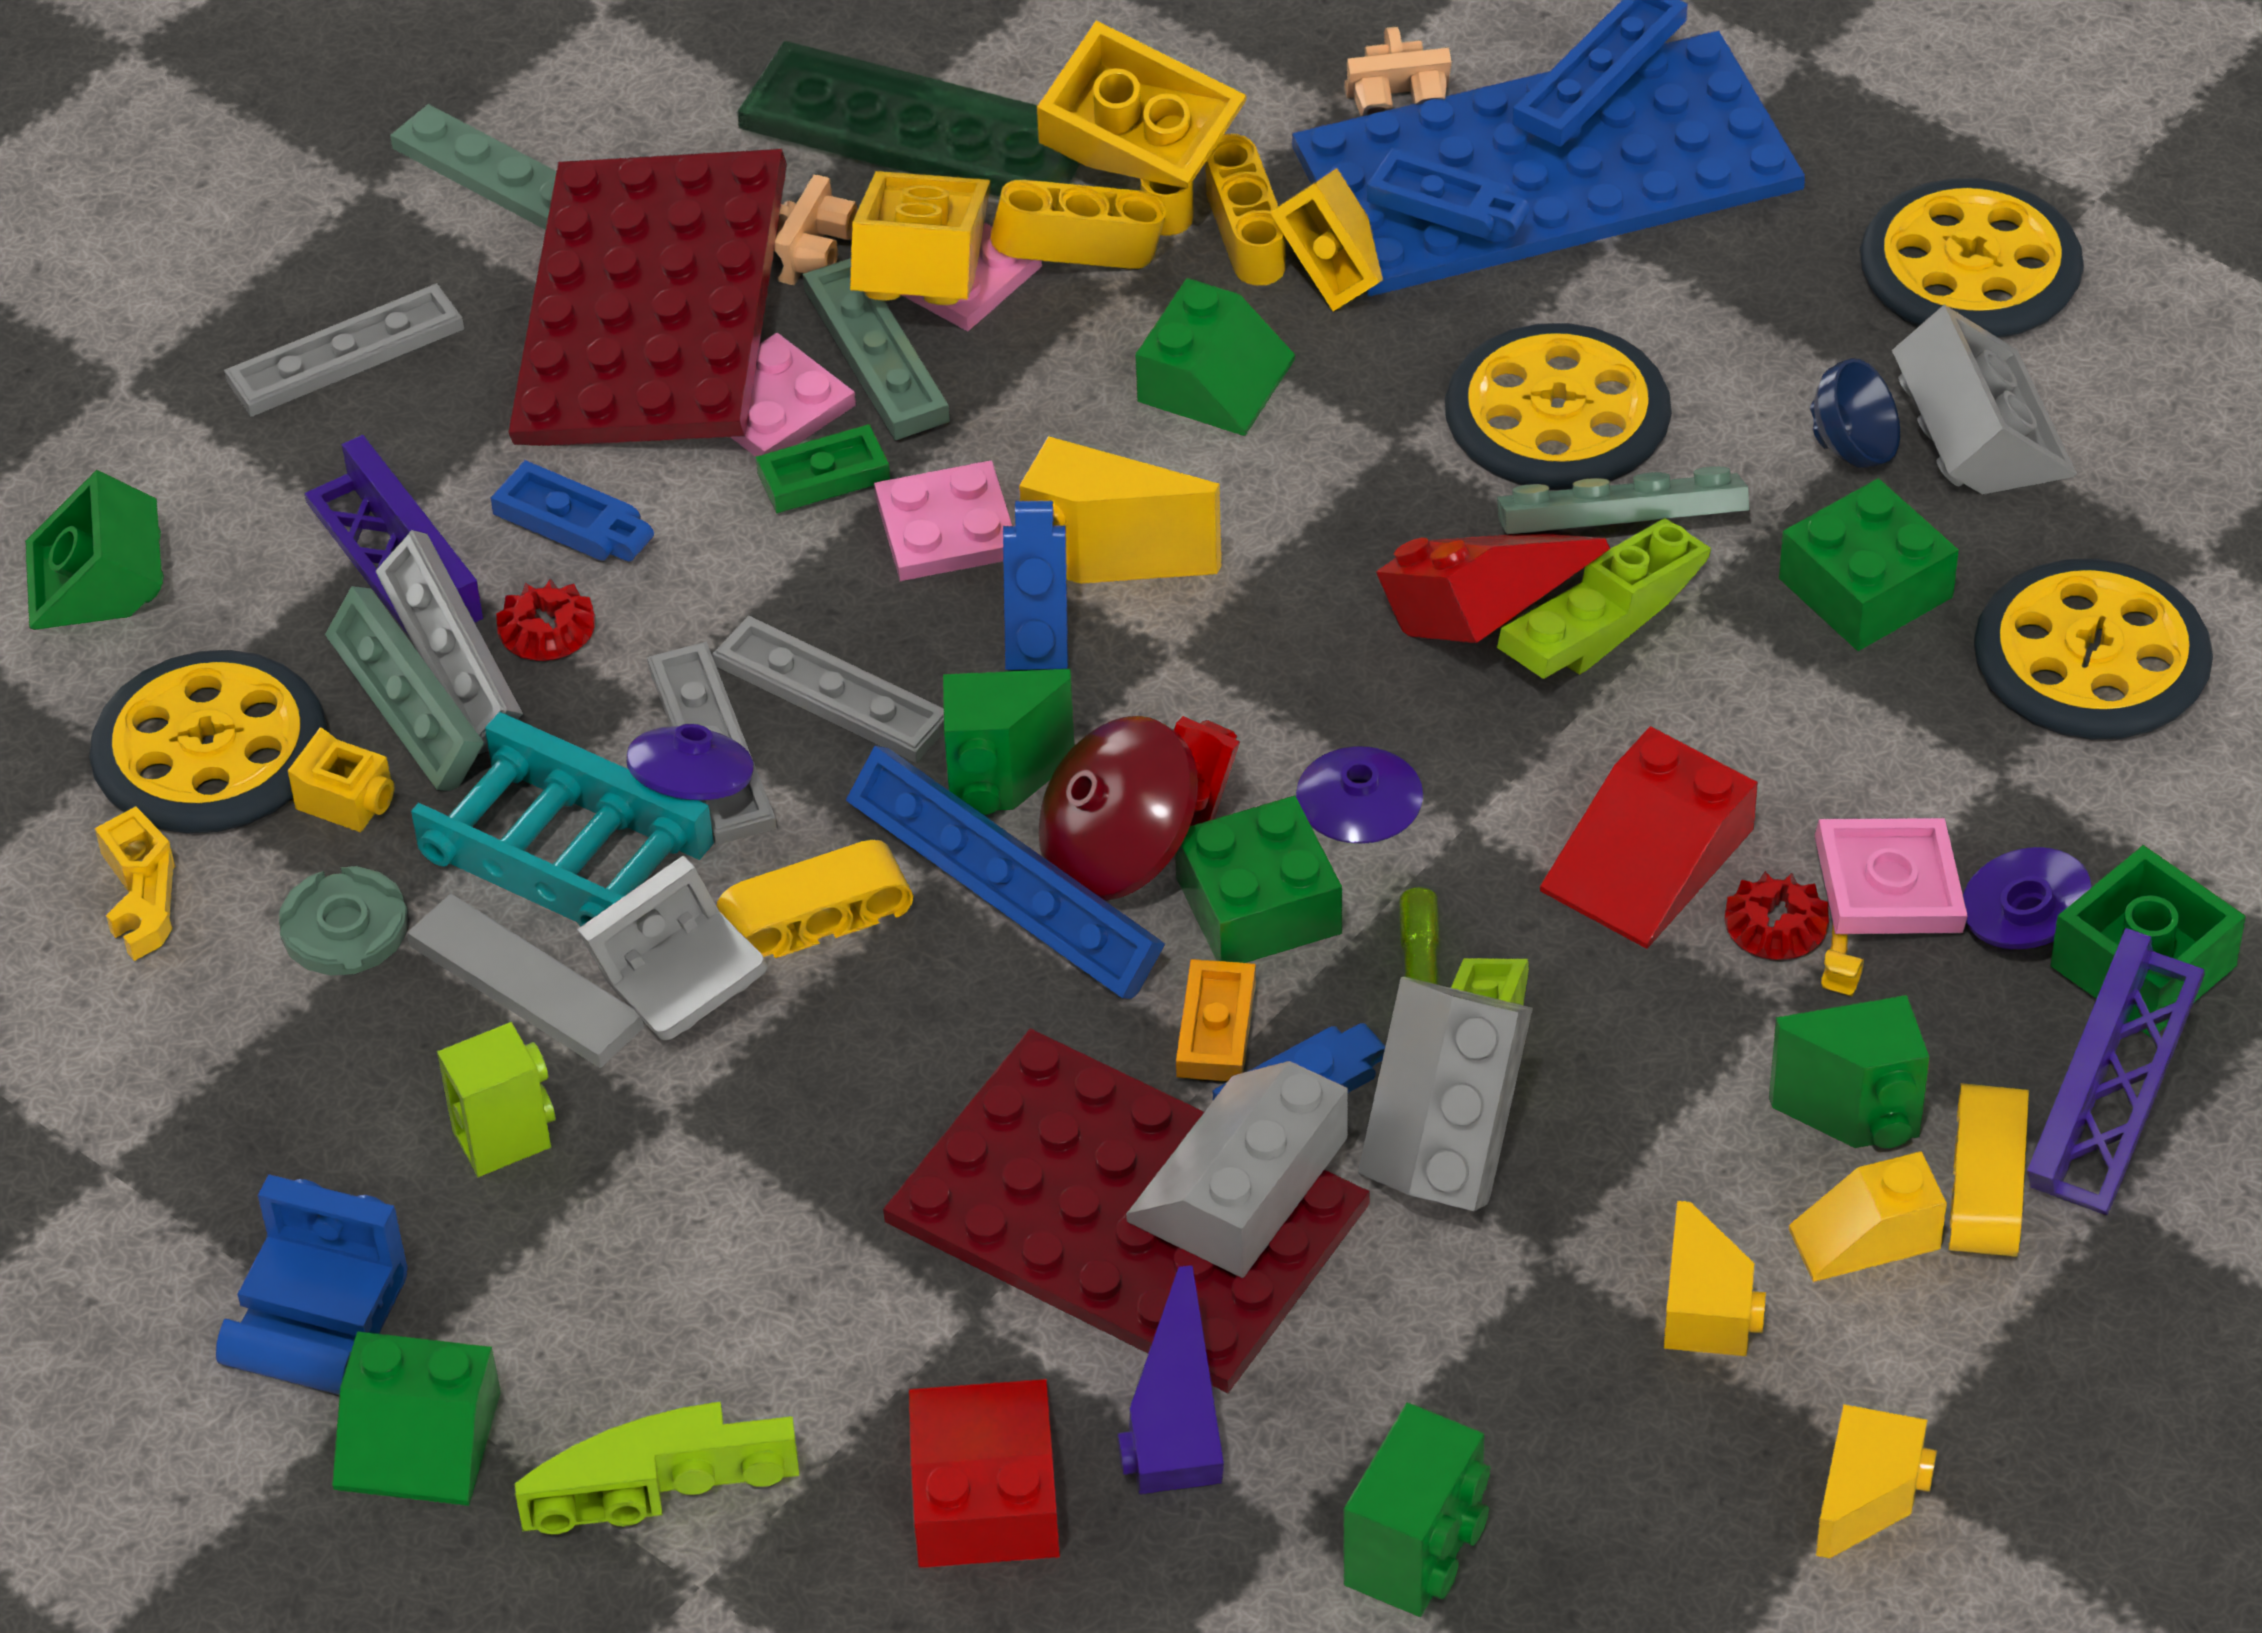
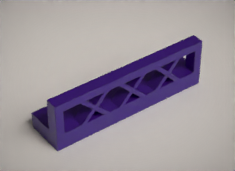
[304,435,483,639]
[2027,928,2204,1215]

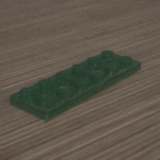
[737,40,1080,197]

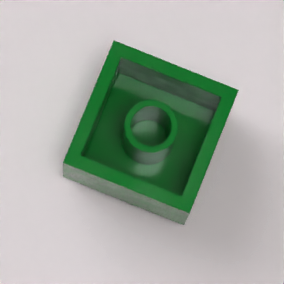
[1779,478,1959,651]
[1175,795,1342,963]
[2050,845,2246,1038]
[1344,1402,1490,1618]

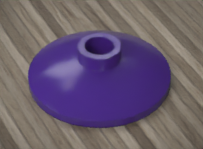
[626,724,754,800]
[1296,746,1423,844]
[1963,847,2092,949]

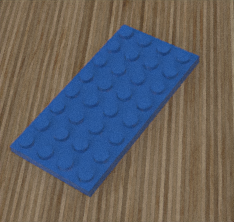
[1292,31,1805,297]

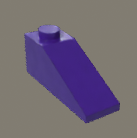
[1117,1265,1224,1494]

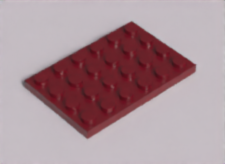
[508,149,787,446]
[883,1028,1370,1394]

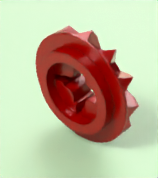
[496,578,596,661]
[1725,871,1829,960]

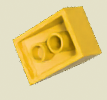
[1037,20,1246,189]
[850,171,990,305]
[1019,436,1222,584]

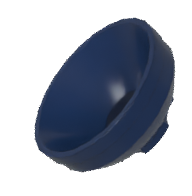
[1810,358,1900,468]

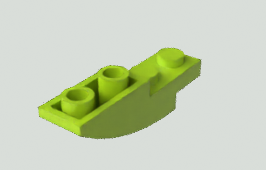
[1497,518,1711,679]
[515,1401,800,1534]

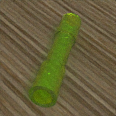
[1399,887,1440,985]

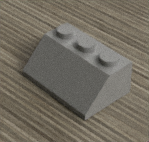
[1892,305,2077,495]
[1358,977,1533,1211]
[1126,1061,1348,1278]

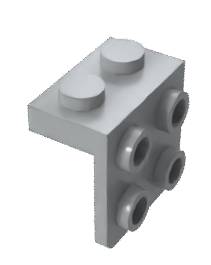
[577,855,768,1040]

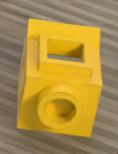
[288,728,394,832]

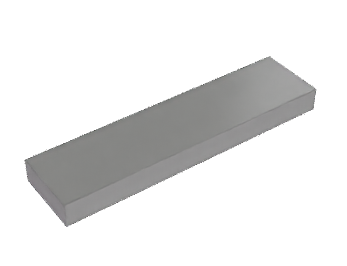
[224,283,464,417]
[375,530,523,754]
[712,615,944,763]
[647,642,777,845]
[407,893,644,1068]

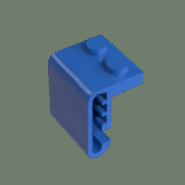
[216,1174,407,1395]

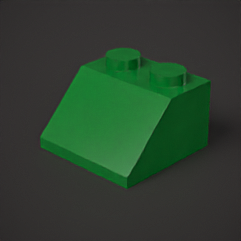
[1135,278,1295,436]
[25,470,164,630]
[943,669,1075,815]
[1769,995,1930,1149]
[332,1331,501,1506]

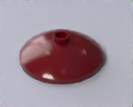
[1038,716,1198,901]

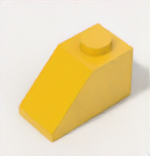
[1270,168,1383,311]
[1789,1151,1947,1282]
[1664,1201,1766,1356]
[1816,1404,1937,1559]

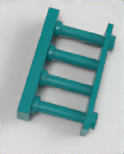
[411,711,714,927]

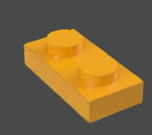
[1176,959,1256,1081]

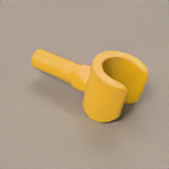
[1821,923,1864,996]

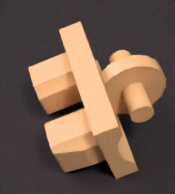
[1345,27,1451,117]
[774,174,858,285]

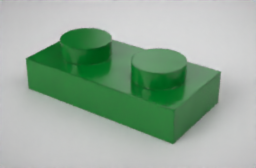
[756,424,890,514]

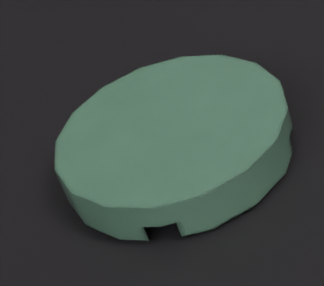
[279,866,408,976]

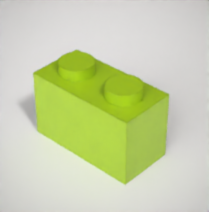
[437,1022,556,1177]

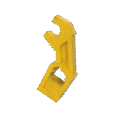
[95,806,175,961]

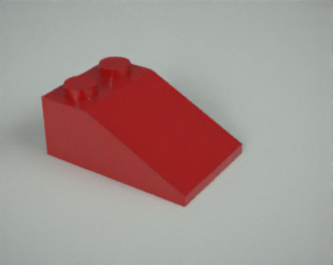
[1376,533,1610,643]
[1540,726,1758,949]
[909,1379,1060,1568]

